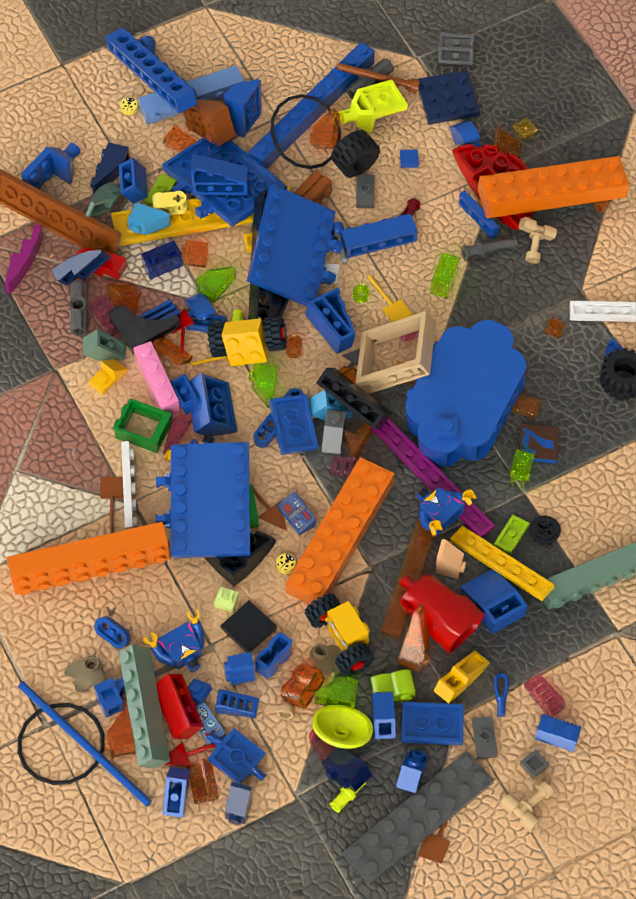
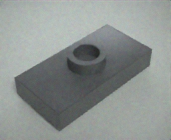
[356,175,375,208]
[472,717,498,759]

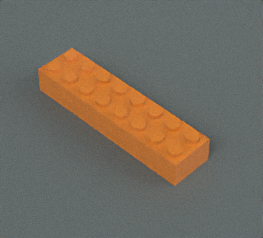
[477,156,629,219]
[285,457,395,604]
[7,522,170,595]

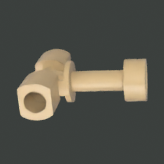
[519,217,557,264]
[501,781,554,833]

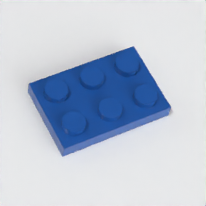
[269,394,319,455]
[401,702,463,745]

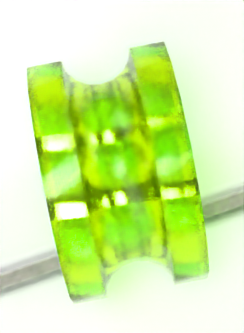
[353,285,369,303]

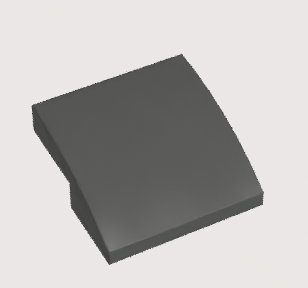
[438,33,474,66]

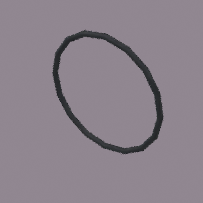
[270,94,341,169]
[18,703,104,785]

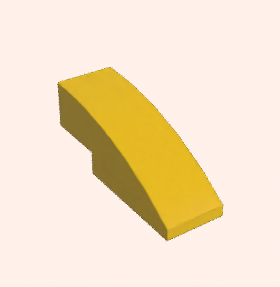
[434,650,490,704]

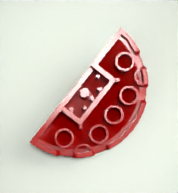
[452,144,533,231]

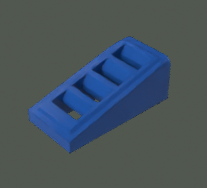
[216,689,259,718]

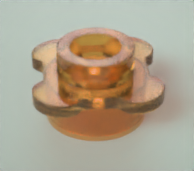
[544,319,565,338]

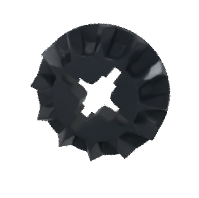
[530,516,561,545]

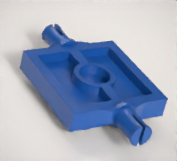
[207,728,267,784]

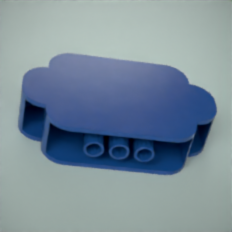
[405,320,526,467]

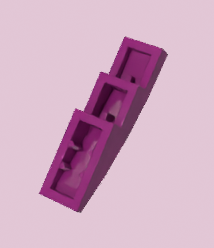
[5,225,43,294]

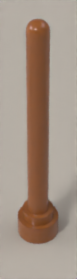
[336,63,419,93]

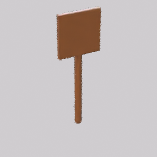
[100,477,124,533]
[418,821,450,864]

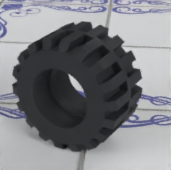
[331,130,380,178]
[600,348,636,400]

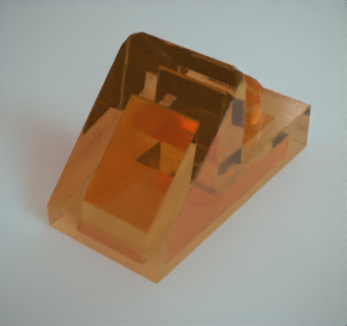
[343,422,373,463]

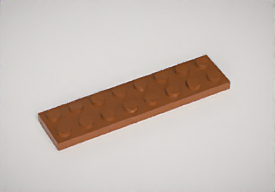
[0,169,121,255]

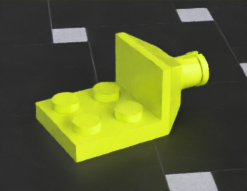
[338,80,408,133]

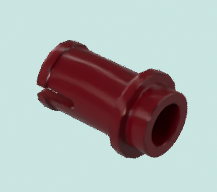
[400,198,421,217]

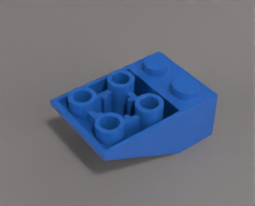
[460,569,528,634]

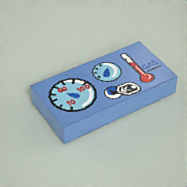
[196,702,226,745]

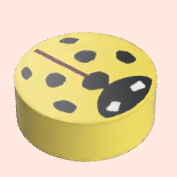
[120,97,138,115]
[276,554,296,574]

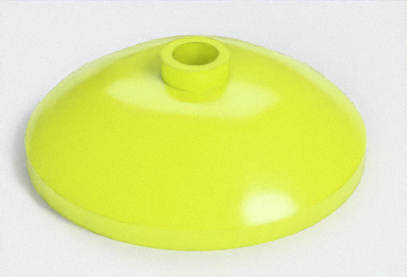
[312,705,373,749]

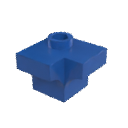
[94,678,126,718]

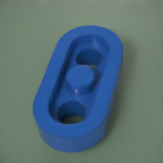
[94,616,131,649]

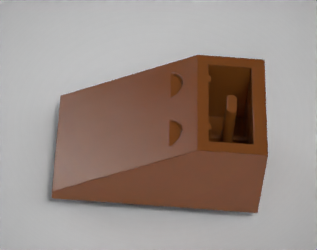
[183,99,236,146]

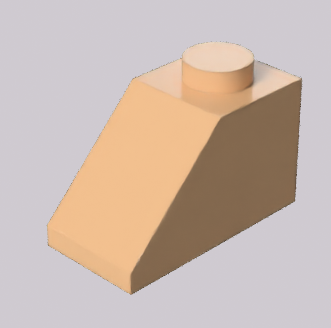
[435,539,466,579]

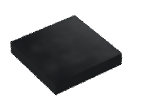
[220,600,277,652]

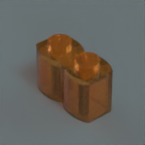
[280,663,325,709]

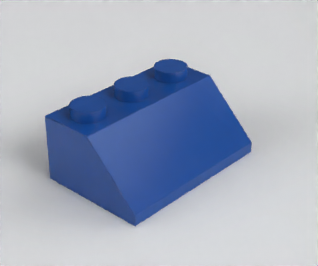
[223,79,262,138]
[190,373,237,436]

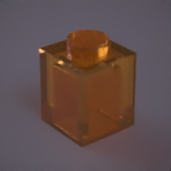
[180,240,209,268]

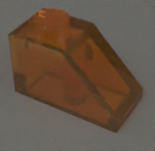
[310,110,340,149]
[104,709,136,758]

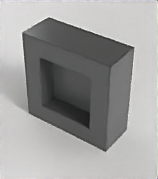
[520,750,549,779]

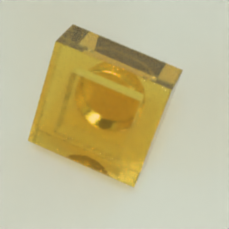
[512,118,538,141]

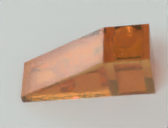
[397,604,431,672]

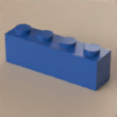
[341,214,418,258]

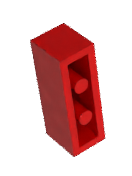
[156,674,204,739]

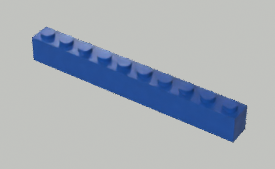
[249,42,375,169]

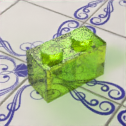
[430,252,460,299]

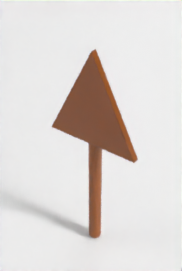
[253,487,287,530]

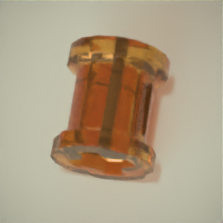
[286,335,302,358]

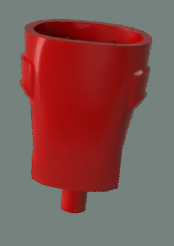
[399,574,485,654]

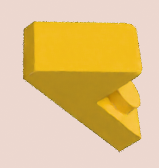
[89,359,128,395]

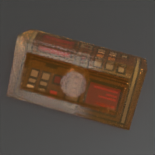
[187,758,219,804]

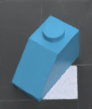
[128,202,171,235]
[309,390,353,421]

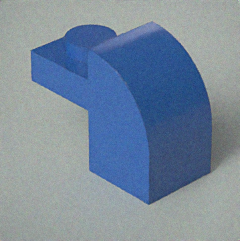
[449,121,481,147]

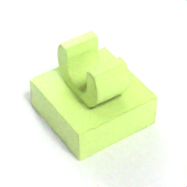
[214,587,239,612]

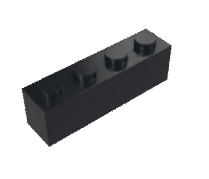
[316,368,392,429]

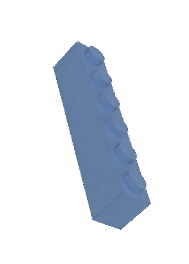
[138,65,244,124]

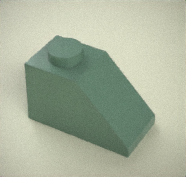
[82,329,126,361]

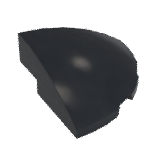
[204,531,276,586]

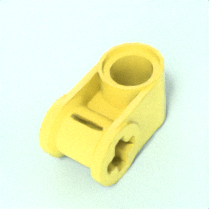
[152,191,188,215]

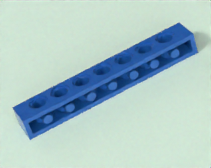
[105,27,197,114]

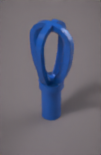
[494,673,509,717]

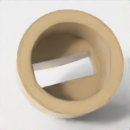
[277,702,294,720]

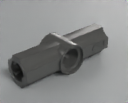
[346,59,394,100]
[70,280,88,336]

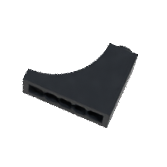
[108,305,181,355]

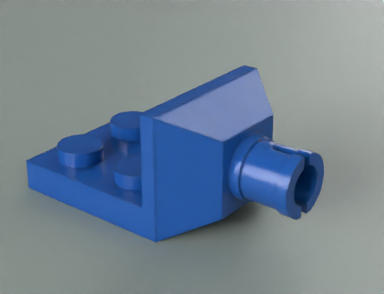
[21,143,81,190]

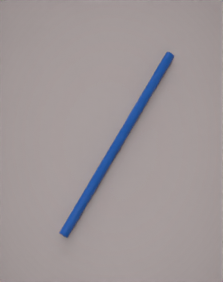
[18,681,152,807]

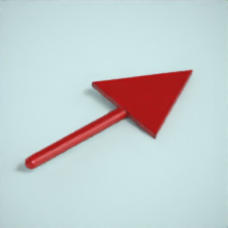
[171,308,194,354]
[164,741,216,767]

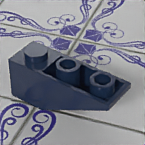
[90,142,130,195]

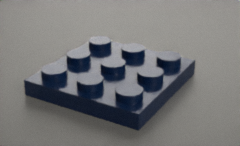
[418,70,480,125]

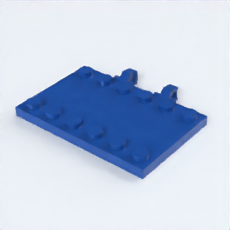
[162,138,287,227]
[247,184,343,307]
[156,442,251,558]

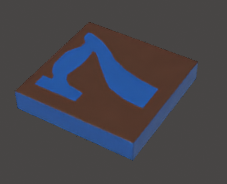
[518,424,559,463]

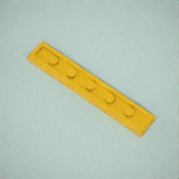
[450,525,555,601]

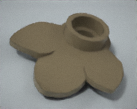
[310,644,342,677]
[65,656,105,692]

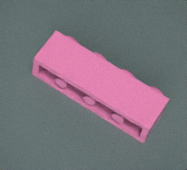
[133,341,180,415]

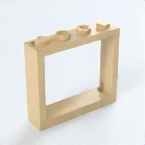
[355,311,436,394]

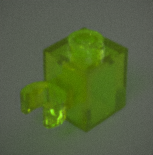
[510,449,535,488]

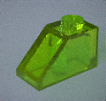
[196,266,236,303]
[249,363,277,408]
[314,676,358,709]

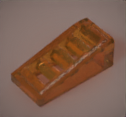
[163,125,197,153]

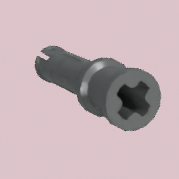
[461,236,518,262]

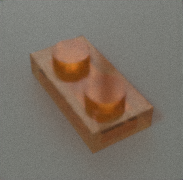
[152,337,193,365]

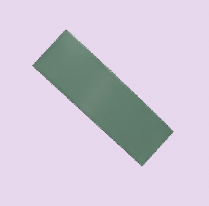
[86,182,121,217]

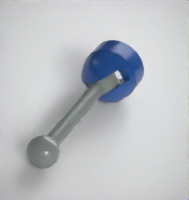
[331,222,348,264]

